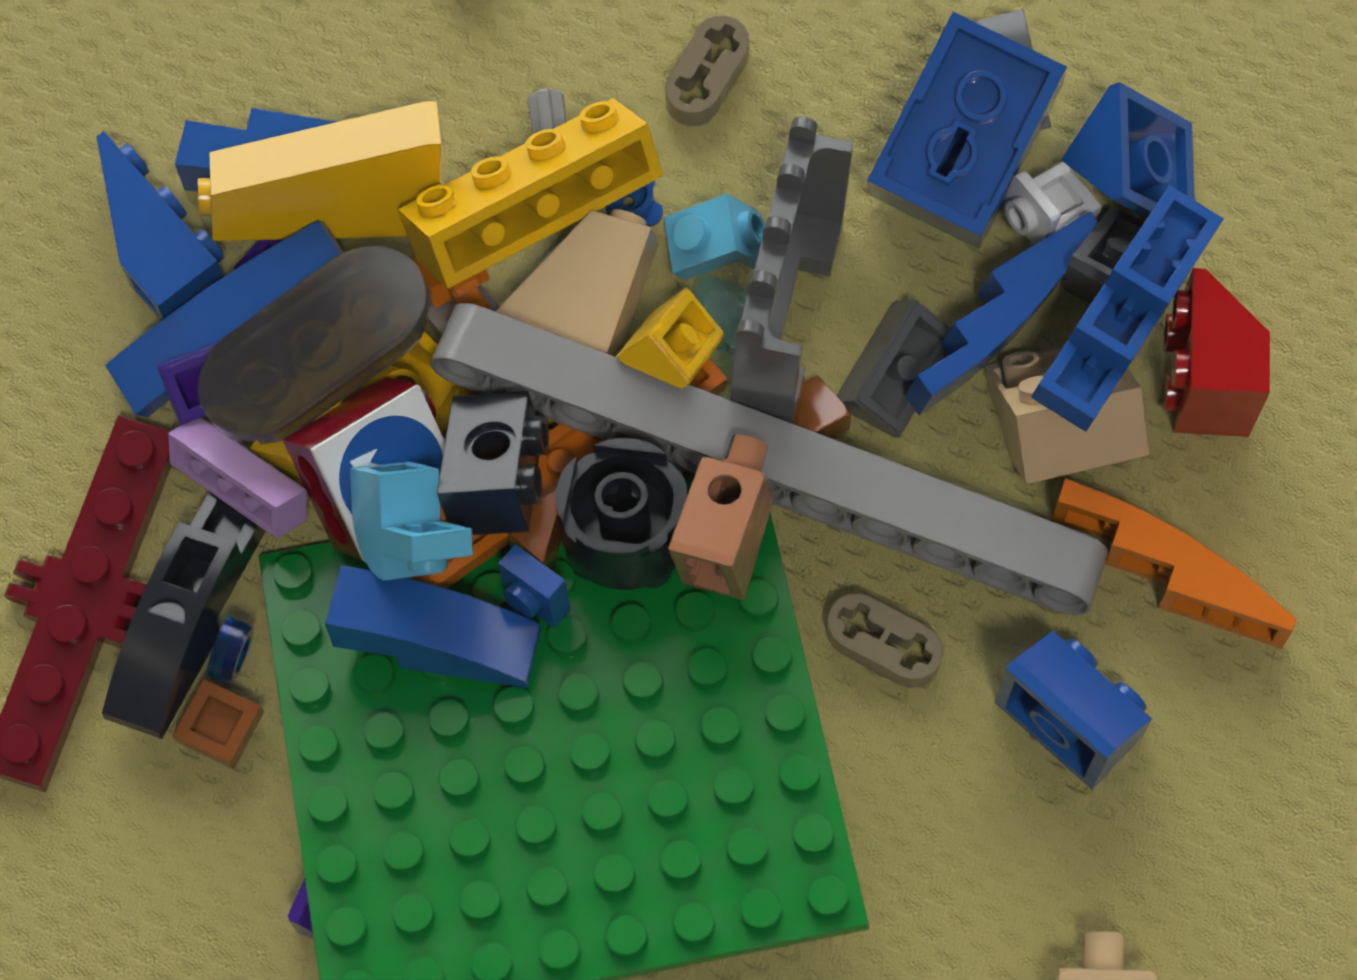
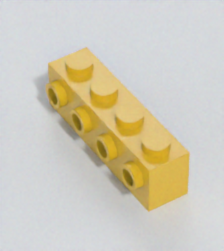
[398,98,664,289]

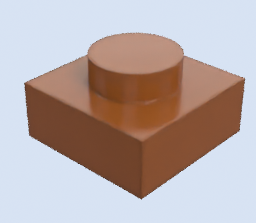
[172,679,264,769]

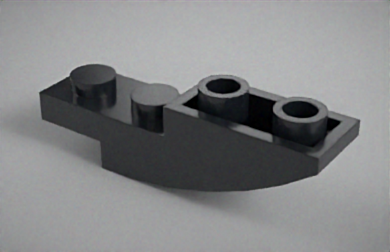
[102,491,266,739]

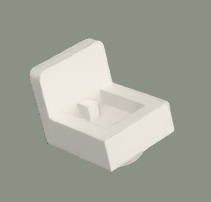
[1002,162,1102,245]

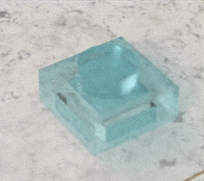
[693,273,748,356]

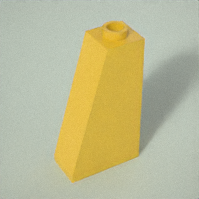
[198,101,441,241]

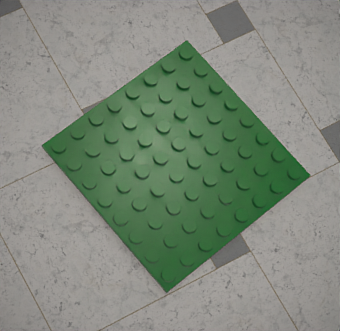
[258,472,869,980]

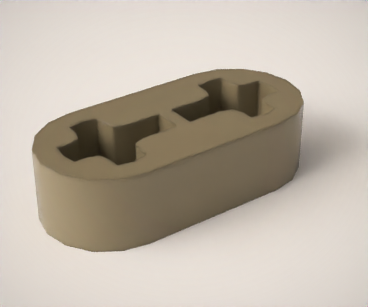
[665,16,749,126]
[826,593,943,688]

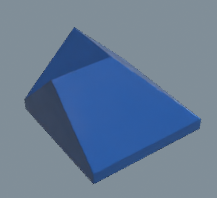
[1061,82,1195,218]

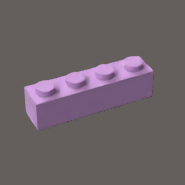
[168,418,307,538]

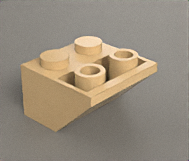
[984,343,1150,484]

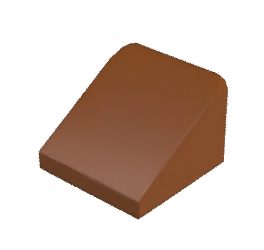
[793,375,851,439]
[509,491,563,571]

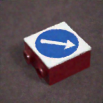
[282,377,445,562]

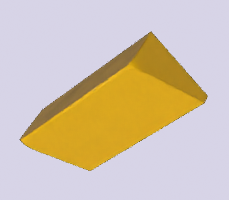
[616,288,725,389]

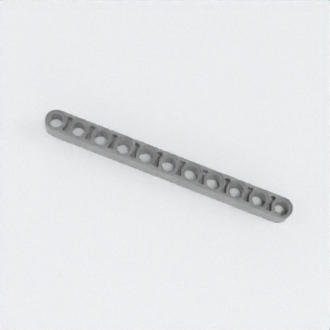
[430,303,1108,615]

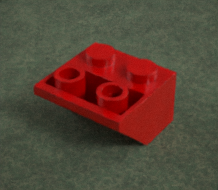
[1163,268,1270,437]

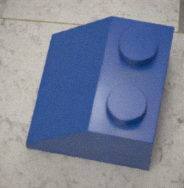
[995,631,1152,790]

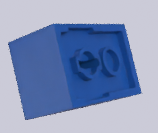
[867,11,1067,250]

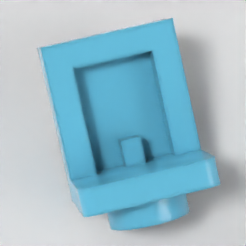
[664,194,765,280]

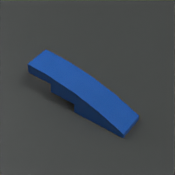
[1031,185,1224,432]
[905,211,1097,416]
[105,220,355,417]

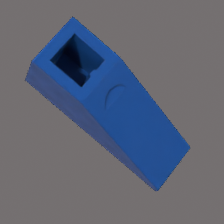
[96,131,225,321]

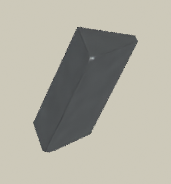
[836,299,951,438]

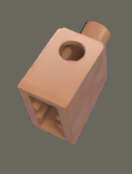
[668,434,773,601]

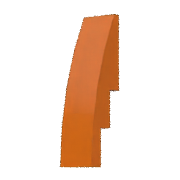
[1051,478,1297,649]

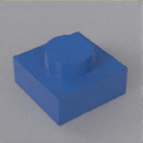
[498,544,571,628]

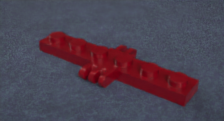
[0,415,172,792]

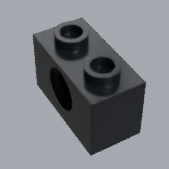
[437,391,549,535]

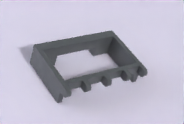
[730,117,854,424]

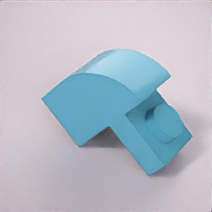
[350,461,473,581]

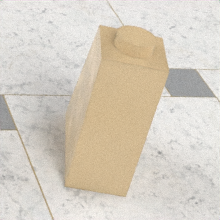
[495,209,658,357]

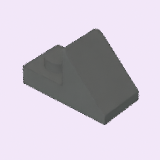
[1064,206,1144,304]

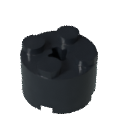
[556,438,687,590]

